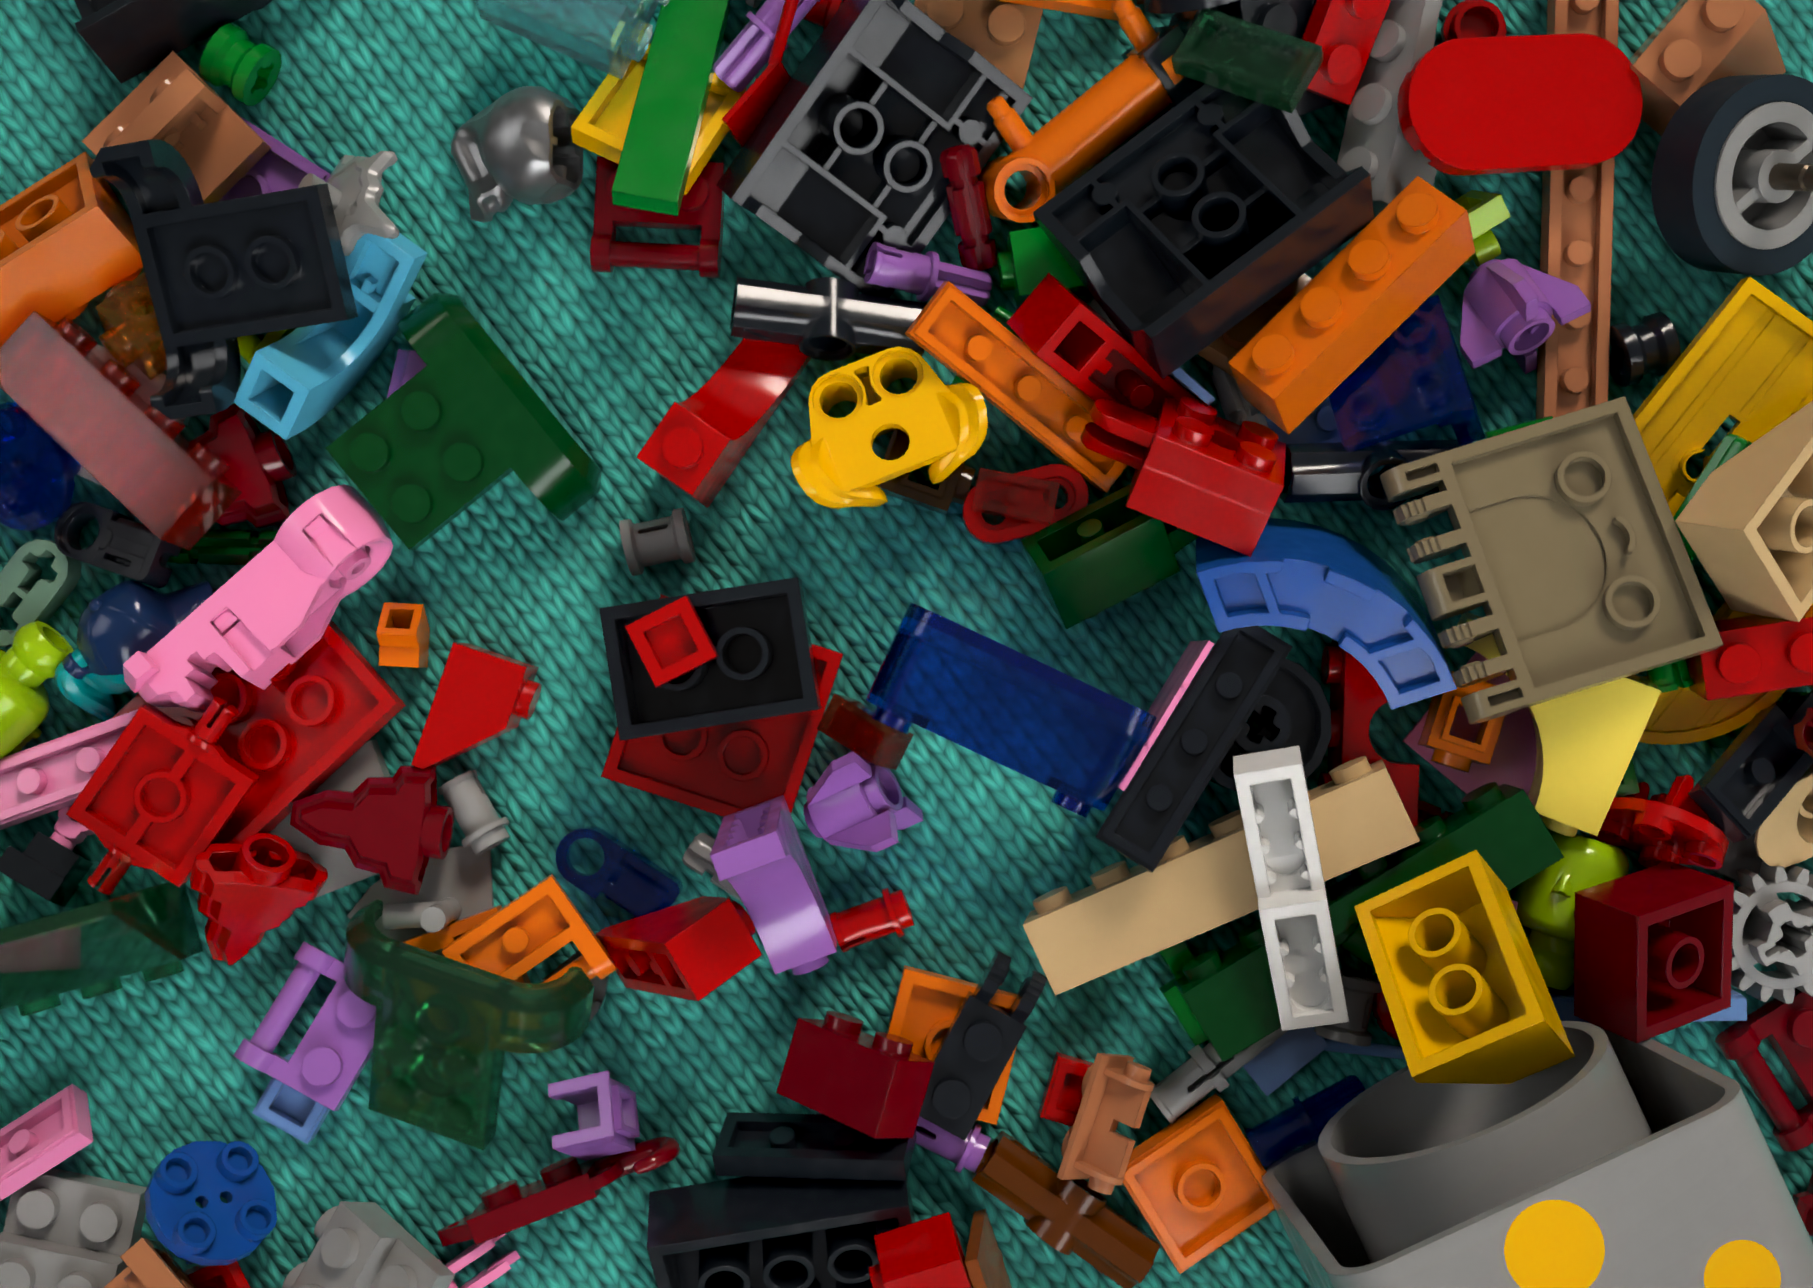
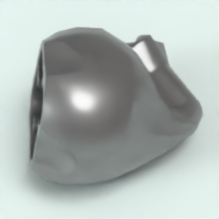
[451,86,584,223]

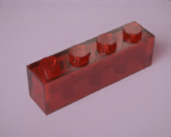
[0,311,242,550]

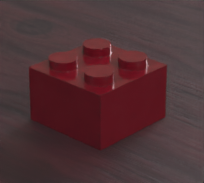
[1574,861,1734,1043]

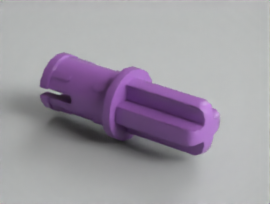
[713,0,821,92]
[864,242,992,307]

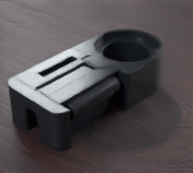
[54,502,184,588]

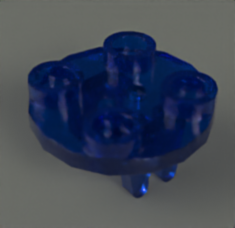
[0,401,81,531]

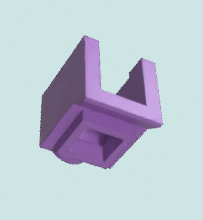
[548,1070,640,1161]

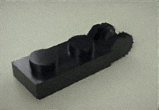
[919,951,1047,1141]

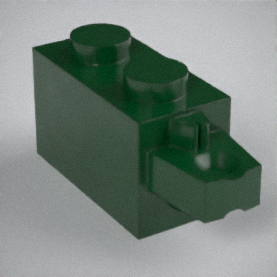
[1021,484,1200,629]

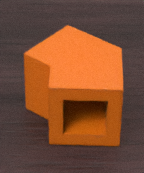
[376,602,430,668]

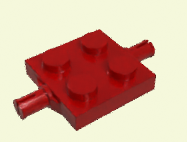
[66,697,260,895]

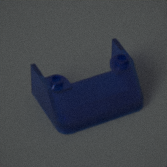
[865,602,1157,818]

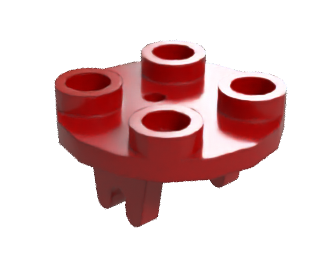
[1590,775,1729,869]

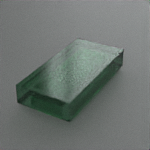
[1172,8,1323,114]

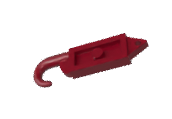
[437,1136,680,1247]

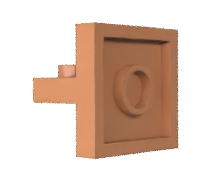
[82,51,271,204]

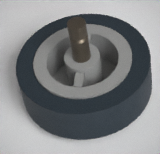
[1651,74,1813,276]

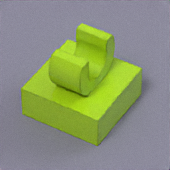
[1454,190,1511,267]

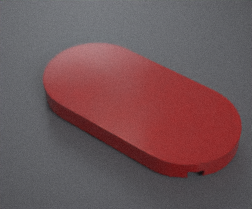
[1397,33,1643,176]

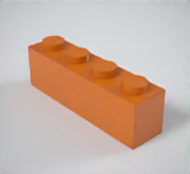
[1228,176,1475,435]

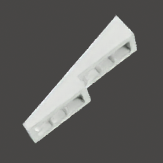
[1233,745,1349,1031]

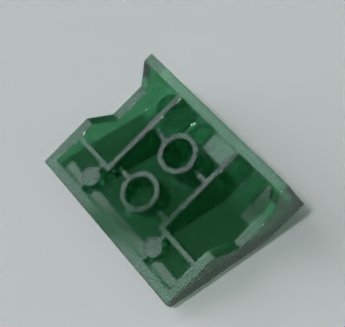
[0,882,203,1017]

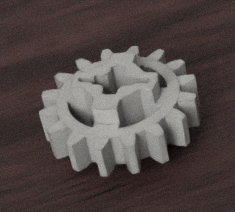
[1731,862,1813,1004]

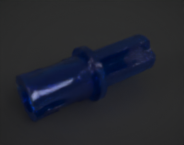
[1244,1075,1366,1168]

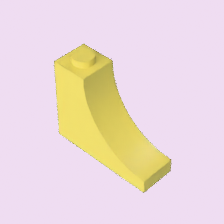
[1457,612,1661,837]

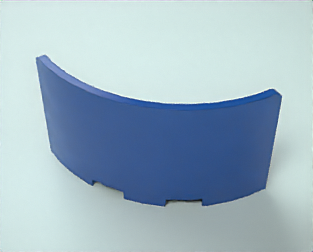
[1196,518,1457,710]

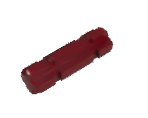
[940,144,997,271]

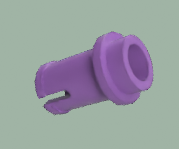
[915,1116,991,1173]

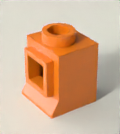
[1418,671,1505,773]

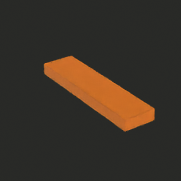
[905,281,1127,493]

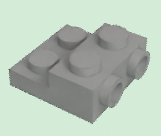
[0,1168,147,1288]
[282,1201,455,1288]

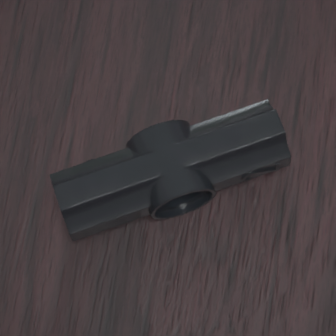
[730,277,927,361]
[1279,432,1473,511]

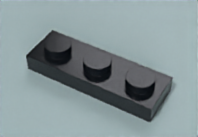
[712,1112,917,1181]

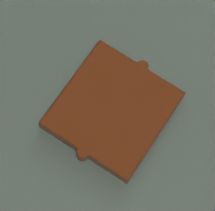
[965,1209,1012,1288]

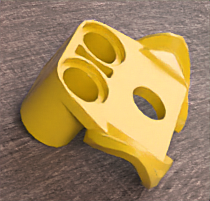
[790,346,988,509]

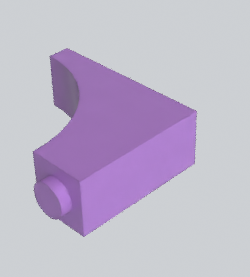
[710,795,837,975]

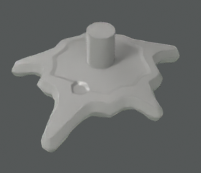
[298,151,399,256]

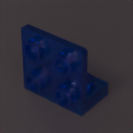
[1329,295,1486,452]

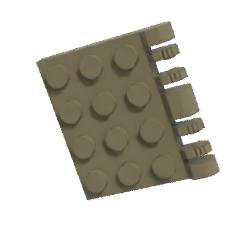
[1380,396,1724,725]

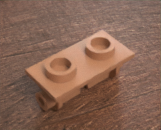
[1057,1053,1154,1195]

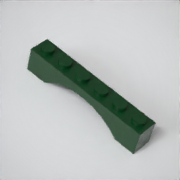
[1174,782,1564,1062]

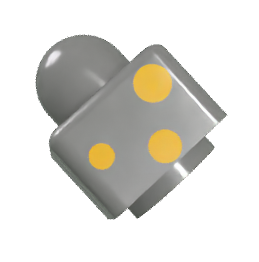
[1262,1021,1813,1288]

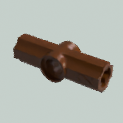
[971,1131,1160,1288]

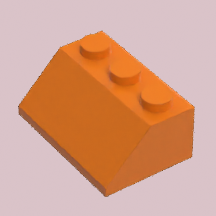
[0,151,143,358]

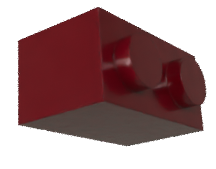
[776,1011,935,1139]

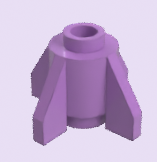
[1460,258,1591,374]
[803,733,923,852]

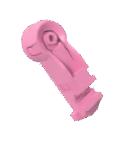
[123,484,393,713]

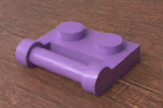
[233,941,406,1111]

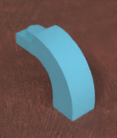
[233,233,428,440]

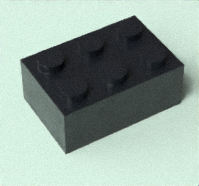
[599,577,822,741]

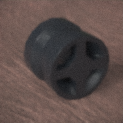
[1609,312,1681,387]

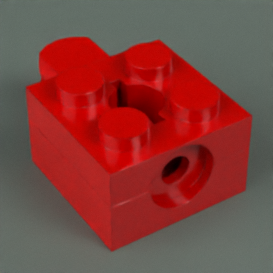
[1080,396,1286,557]

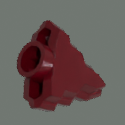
[136,403,297,528]
[290,765,454,895]

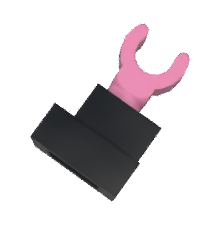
[0,805,95,908]

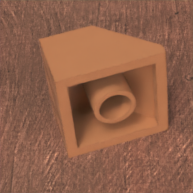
[1629,0,1786,136]

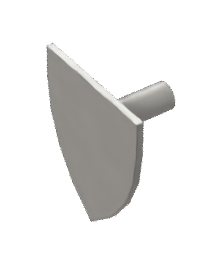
[347,846,494,972]

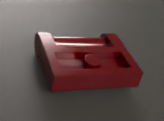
[590,157,726,278]
[1715,988,1813,1152]

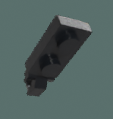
[1688,689,1813,843]

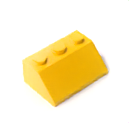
[1354,850,1575,1084]

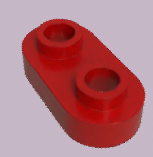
[962,464,1089,544]

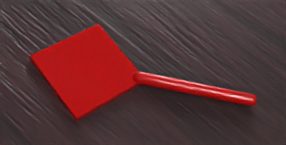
[722,0,799,148]

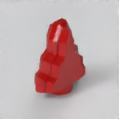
[190,833,328,965]

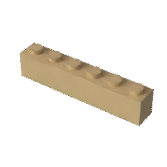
[1022,756,1420,996]

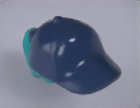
[55,580,213,722]

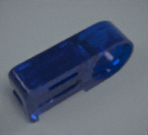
[556,826,683,917]

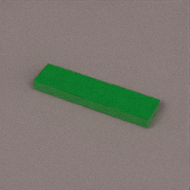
[612,0,730,216]

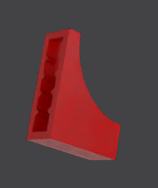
[637,338,811,508]

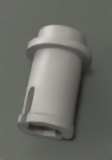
[438,770,510,856]

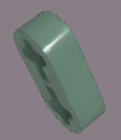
[0,539,81,647]

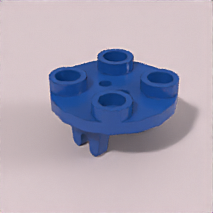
[144,1141,277,1266]

